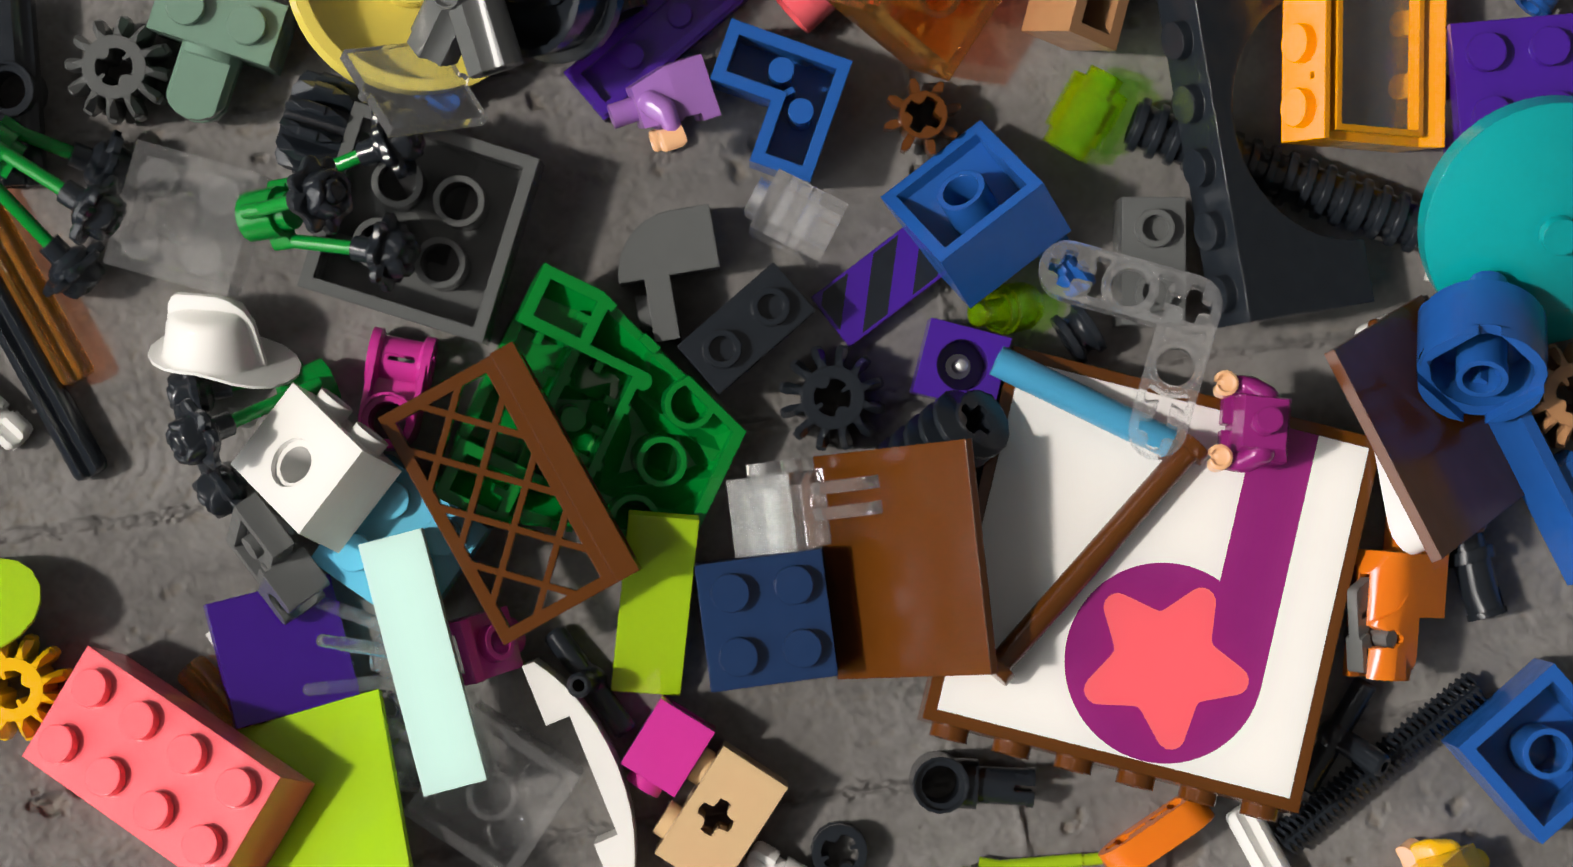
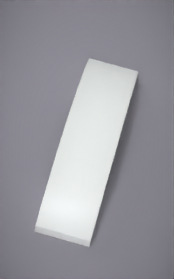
[522,658,637,867]

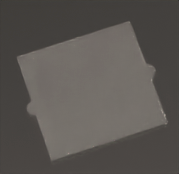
[340,43,488,138]

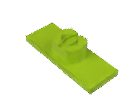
[611,510,699,696]

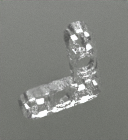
[1038,240,1223,460]

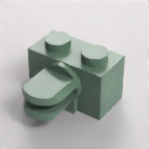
[146,0,298,124]

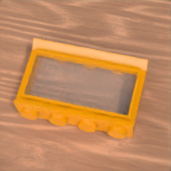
[1280,0,1447,153]

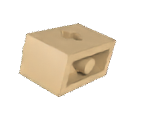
[652,740,788,867]

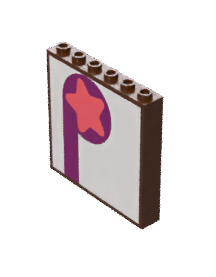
[917,346,1377,823]

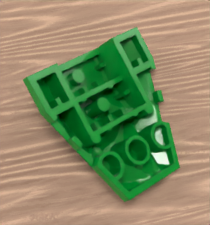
[435,263,746,538]

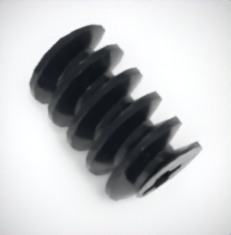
[876,390,1010,469]

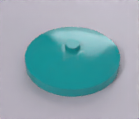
[1417,95,1573,344]

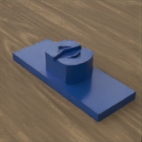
[1488,411,1573,586]

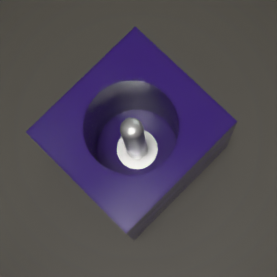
[909,318,1012,400]

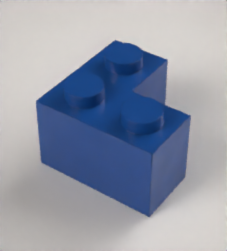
[710,18,853,189]

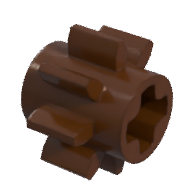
[883,78,961,158]

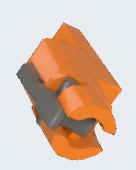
[1343,517,1449,681]

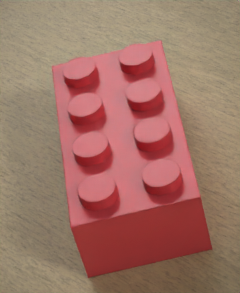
[22,646,315,867]

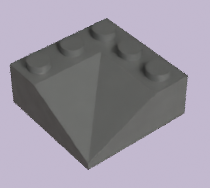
[297,101,545,346]

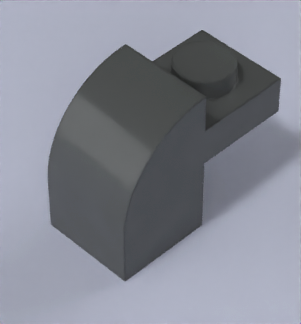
[618,204,720,344]

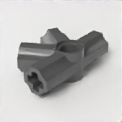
[407,0,524,79]

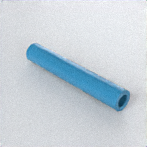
[989,346,1177,458]

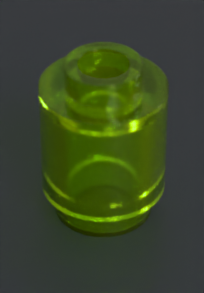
[1042,65,1128,164]

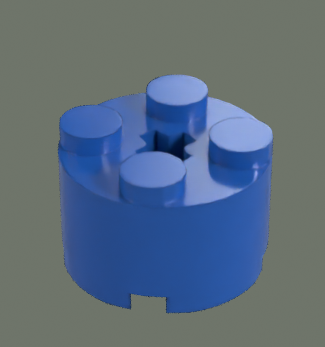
[1416,270,1549,424]

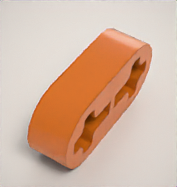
[1098,796,1215,867]

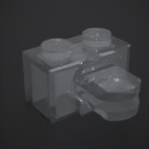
[726,458,883,558]

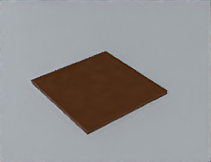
[813,438,998,679]

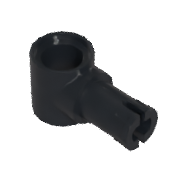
[909,750,1036,814]

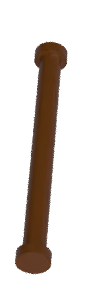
[991,430,1209,686]

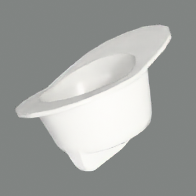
[148,292,301,389]

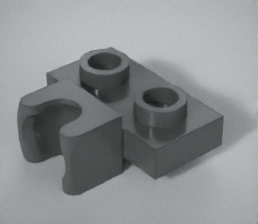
[226,492,330,625]

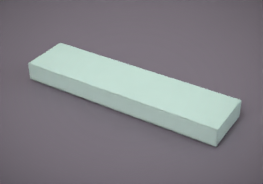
[358,528,489,797]

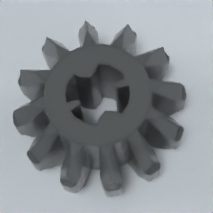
[64,16,173,125]

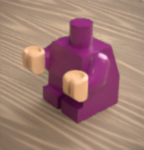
[1207,370,1292,473]

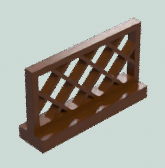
[378,341,642,645]

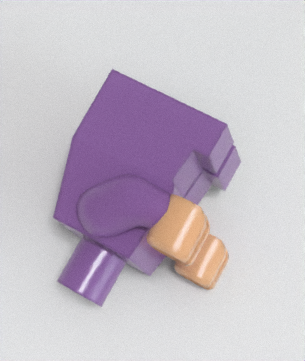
[607,54,721,152]

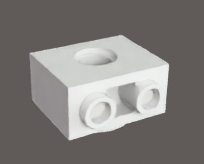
[231,383,402,553]

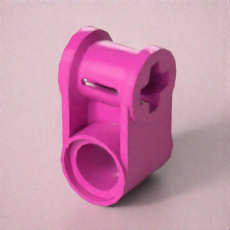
[358,326,439,451]

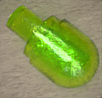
[967,281,1045,335]

